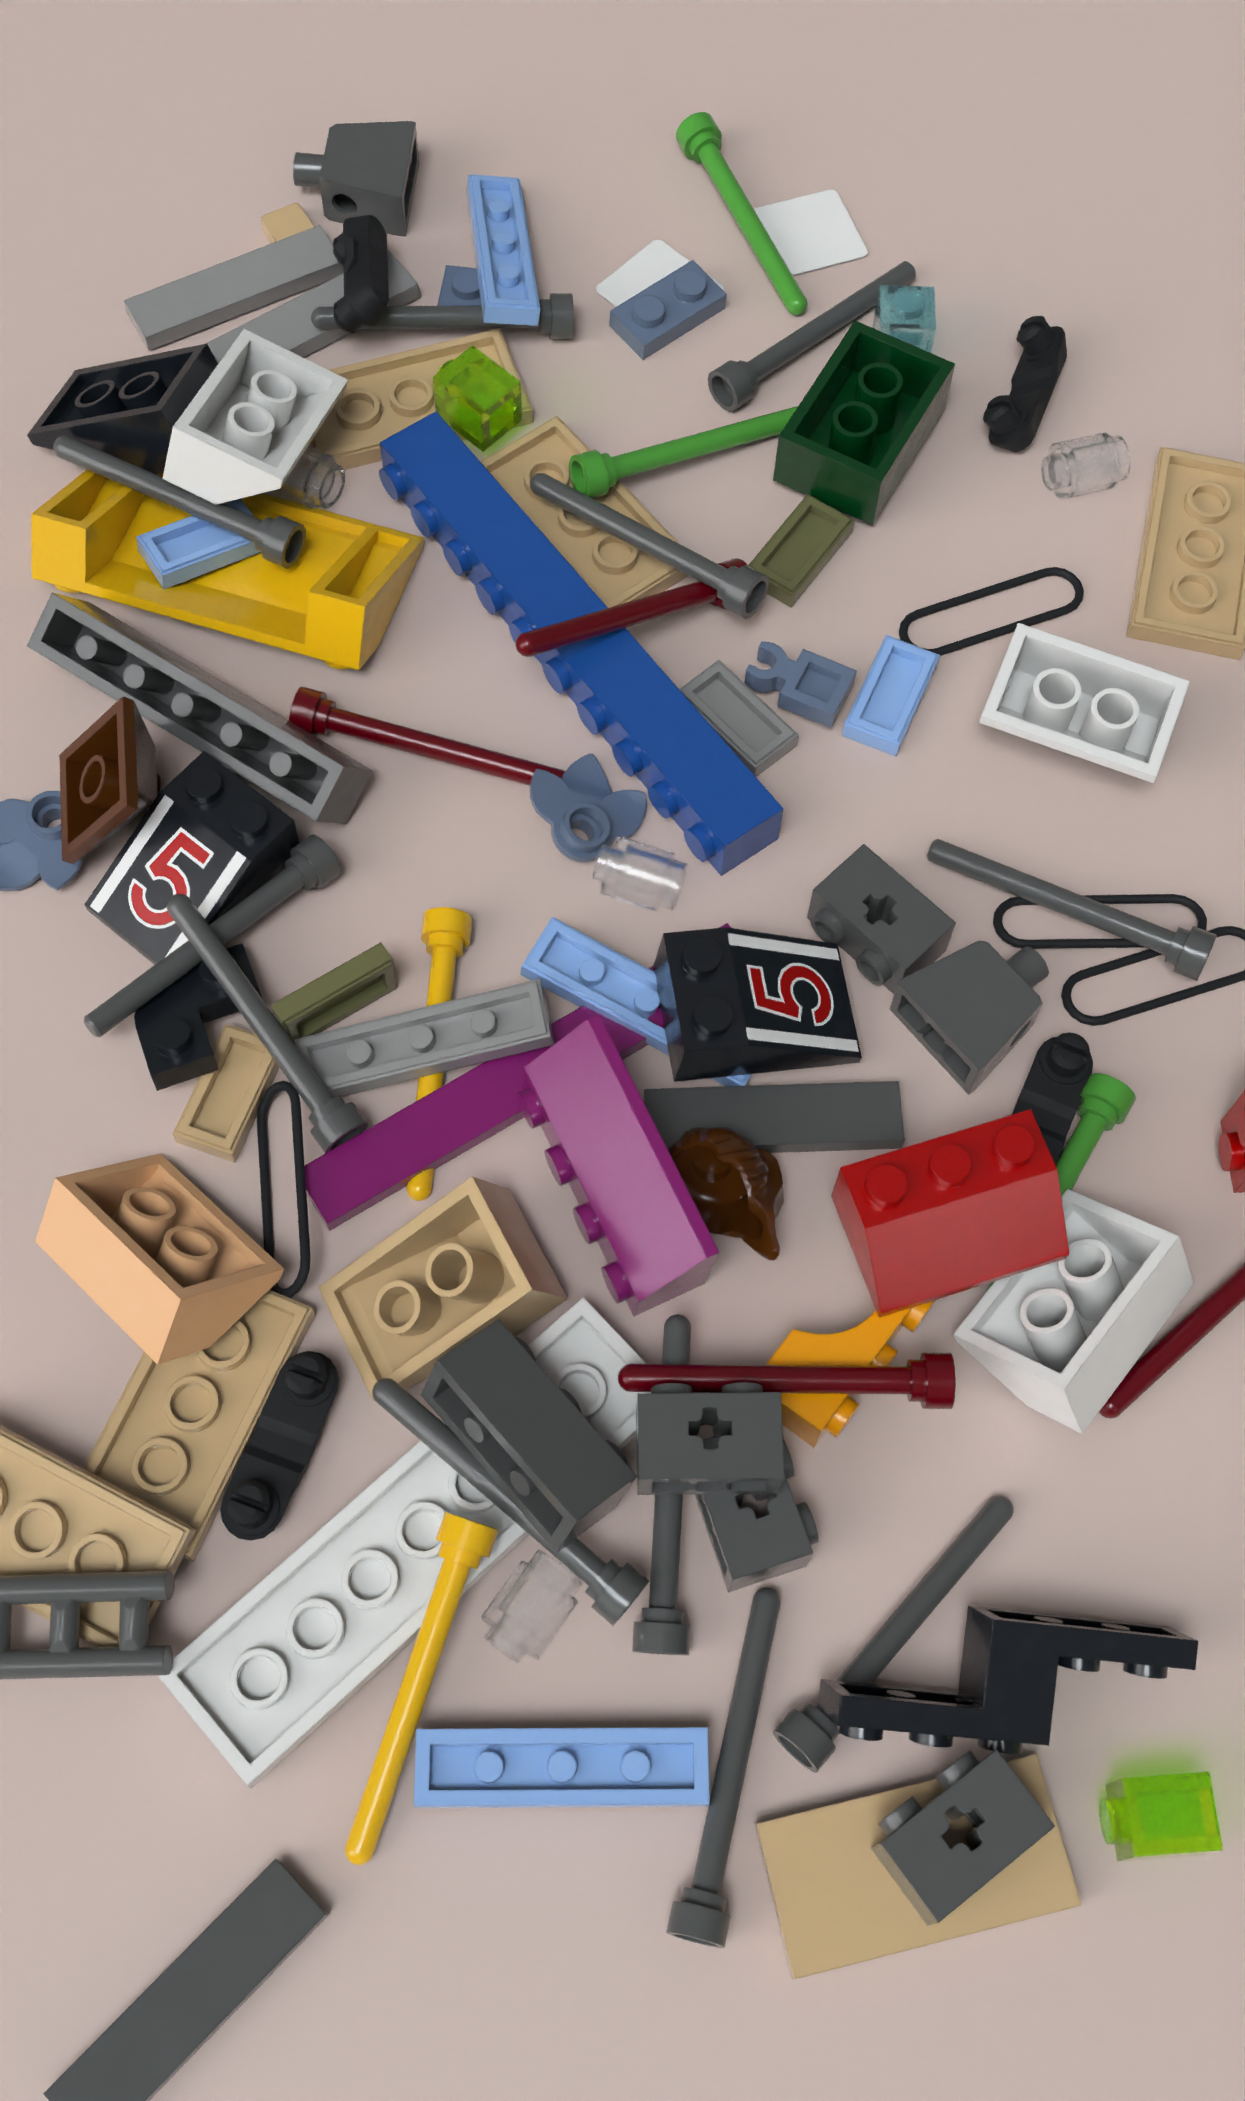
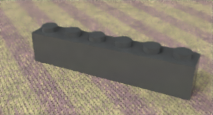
[27,592,373,824]

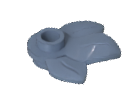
[530,753,646,862]
[0,791,83,891]

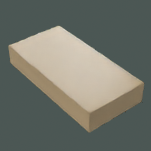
[173,1023,280,1163]

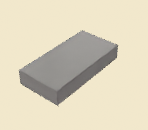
[679,660,799,777]

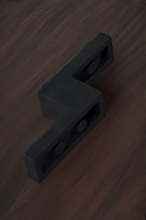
[817,1606,1198,1754]

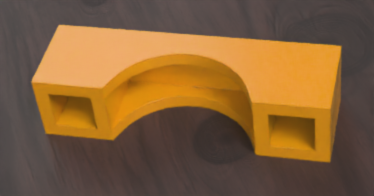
[766,1300,936,1448]

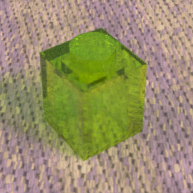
[433,345,522,452]
[1099,1772,1223,1862]

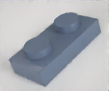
[609,260,727,360]

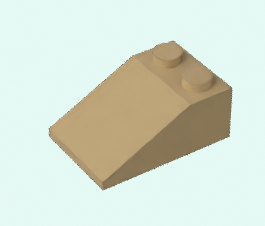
[318,1176,568,1402]

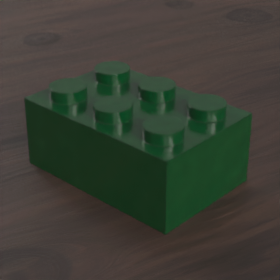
[773,320,955,525]

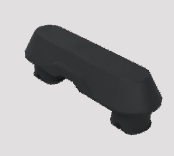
[333,215,389,333]
[983,316,1067,452]
[1012,1032,1093,1165]
[220,1351,339,1541]

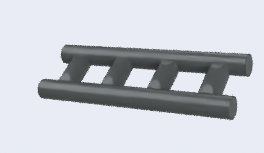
[0,1570,175,1680]

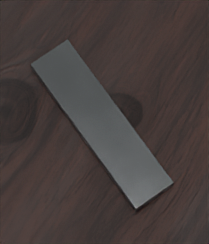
[643,1081,905,1153]
[43,1859,329,2101]

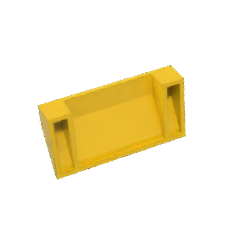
[31,470,424,670]

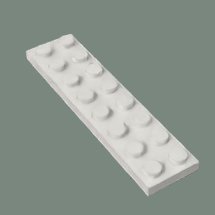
[158,1297,651,1788]

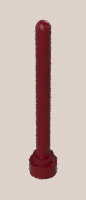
[516,558,748,657]
[289,686,565,786]
[1099,1263,1245,1419]
[618,1353,956,1409]

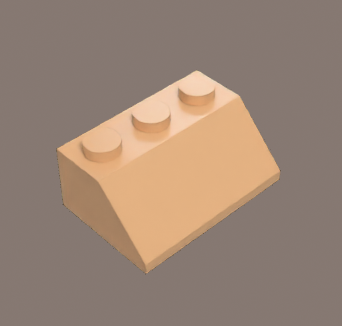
[35,1153,284,1365]

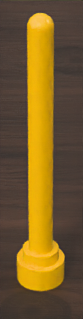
[406,907,473,1201]
[345,1512,499,1865]

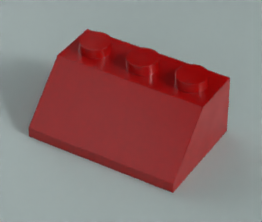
[831,1109,1070,1318]

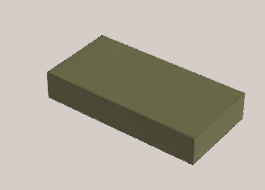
[748,494,855,608]
[271,942,397,1044]

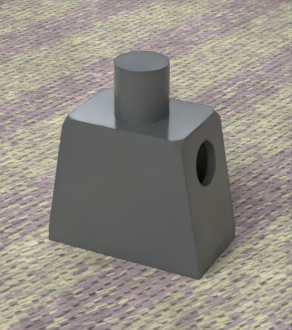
[293,121,419,237]
[890,940,1049,1095]

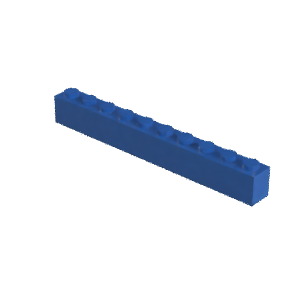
[379,411,783,876]

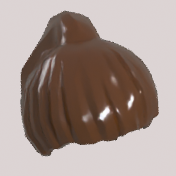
[669,1127,784,1260]

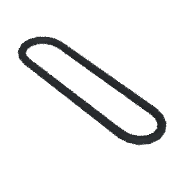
[899,567,1084,656]
[993,894,1207,949]
[1061,926,1245,1026]
[257,1081,311,1298]

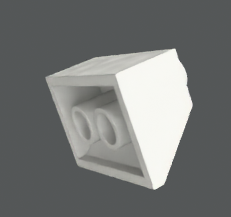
[162,329,348,505]
[979,623,1190,783]
[953,1189,1194,1434]

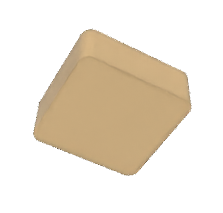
[261,203,314,243]

